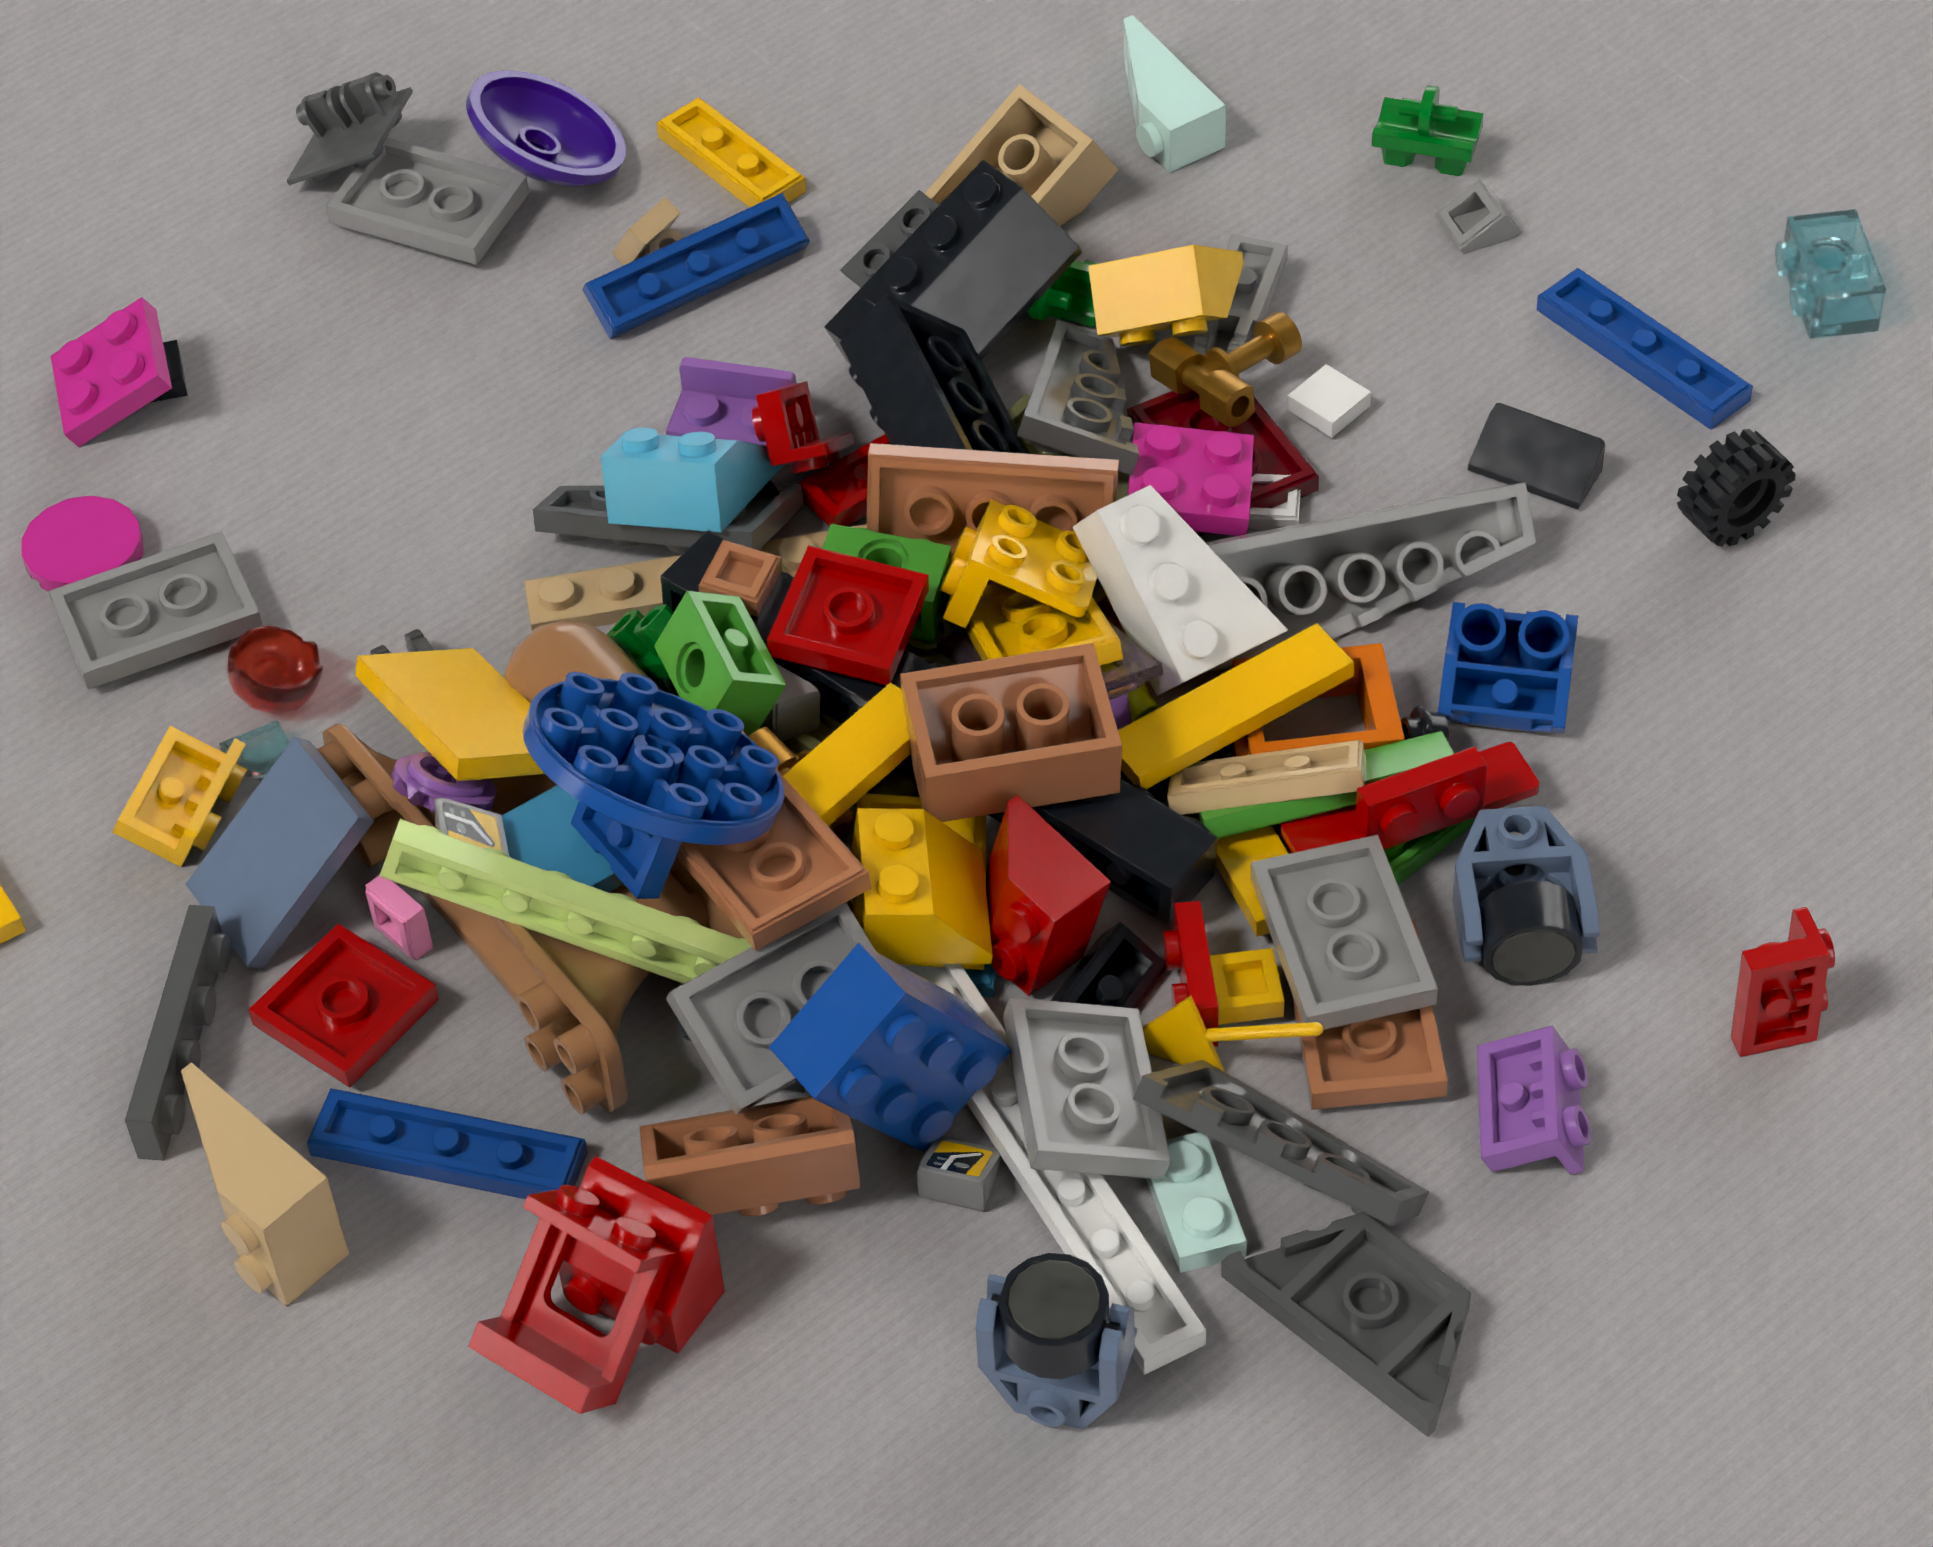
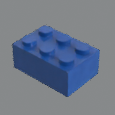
[769,942,1012,1152]

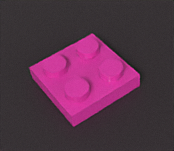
[50,297,172,447]
[1127,422,1254,536]

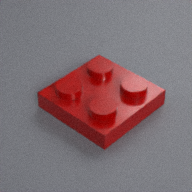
[767,545,929,685]
[248,924,439,1088]

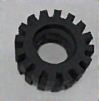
[1677,429,1796,547]

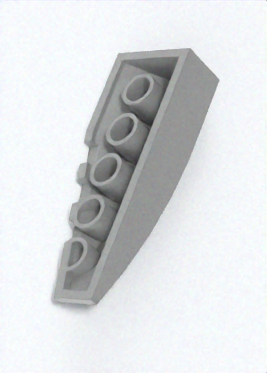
[1202,482,1536,674]

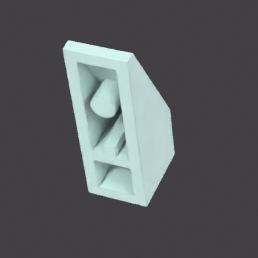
[1123,15,1226,173]

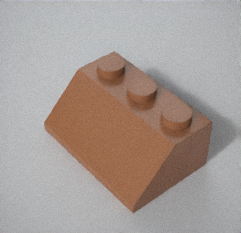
[900,643,1122,822]
[639,1096,861,1216]

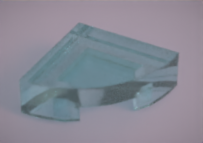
[219,720,290,781]

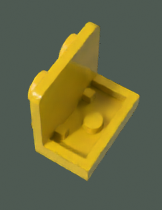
[940,499,1097,628]

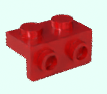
[752,381,855,473]

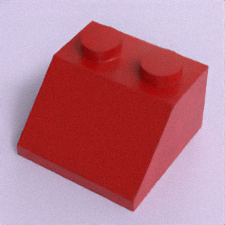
[986,795,1111,997]
[559,1156,725,1354]

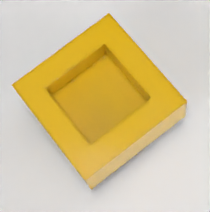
[1210,948,1284,1025]

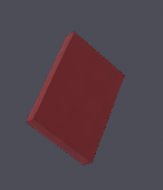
[1127,390,1319,509]

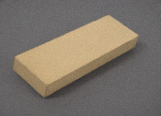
[1167,740,1366,815]

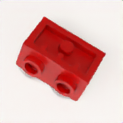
[1731,907,1835,1057]

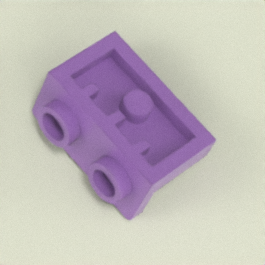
[666,357,797,446]
[1477,1025,1591,1175]

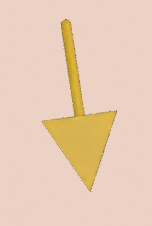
[1142,996,1323,1073]

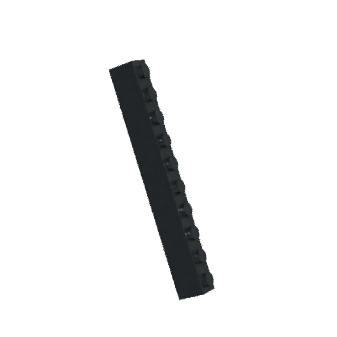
[661,530,1218,926]

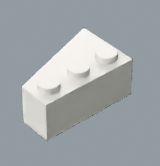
[1073,485,1288,696]

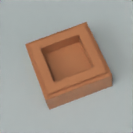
[699,540,782,617]

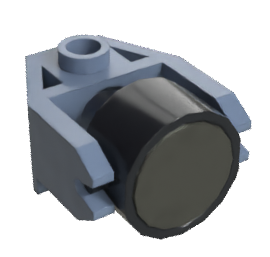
[1452,806,1600,986]
[975,1253,1137,1429]

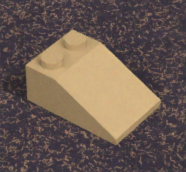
[925,83,1119,226]
[181,1062,349,1306]

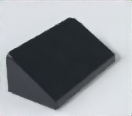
[1468,403,1605,509]
[1050,921,1166,1009]

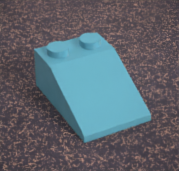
[601,428,784,533]

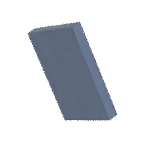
[186,736,374,970]

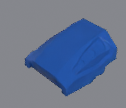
[1438,602,1579,733]

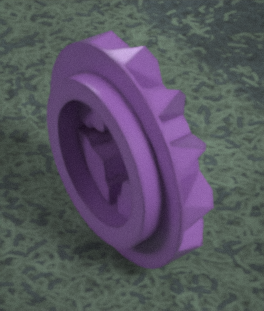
[391,752,497,814]

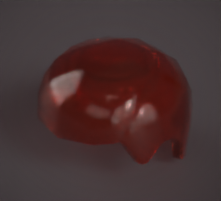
[227,624,324,714]

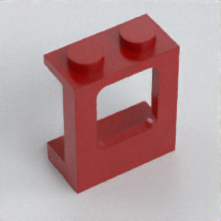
[468,1185,677,1414]

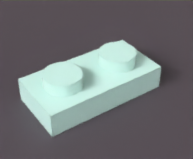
[1146,1132,1247,1273]

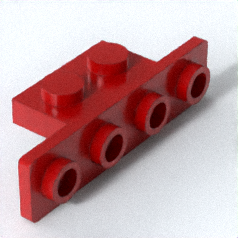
[1281,742,1540,853]

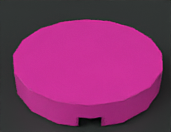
[21,495,144,592]

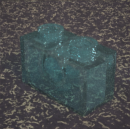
[1775,209,1886,339]

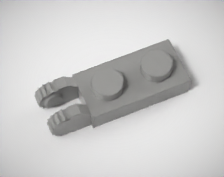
[1193,234,1288,356]

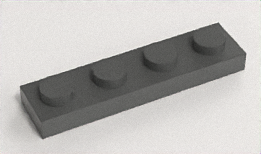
[125,905,231,1161]

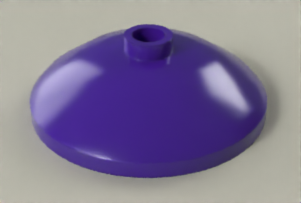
[466,70,626,186]

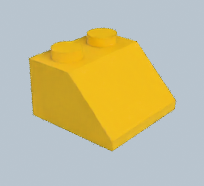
[1088,244,1244,346]
[851,808,993,964]

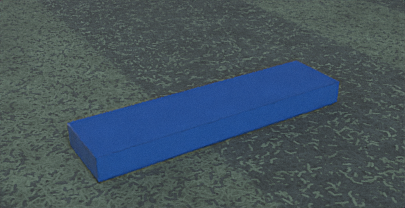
[583,193,810,339]
[1536,267,1753,430]
[307,1088,588,1199]

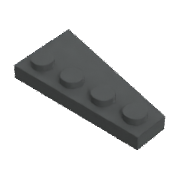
[1017,320,1140,475]
[533,484,804,552]
[1133,1060,1429,1226]

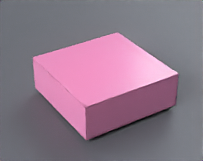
[365,875,433,961]

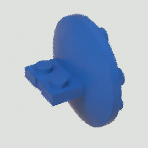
[522,672,784,899]

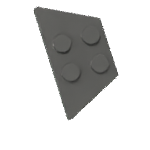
[1221,1212,1471,1437]

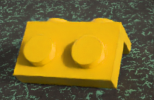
[112,725,247,867]

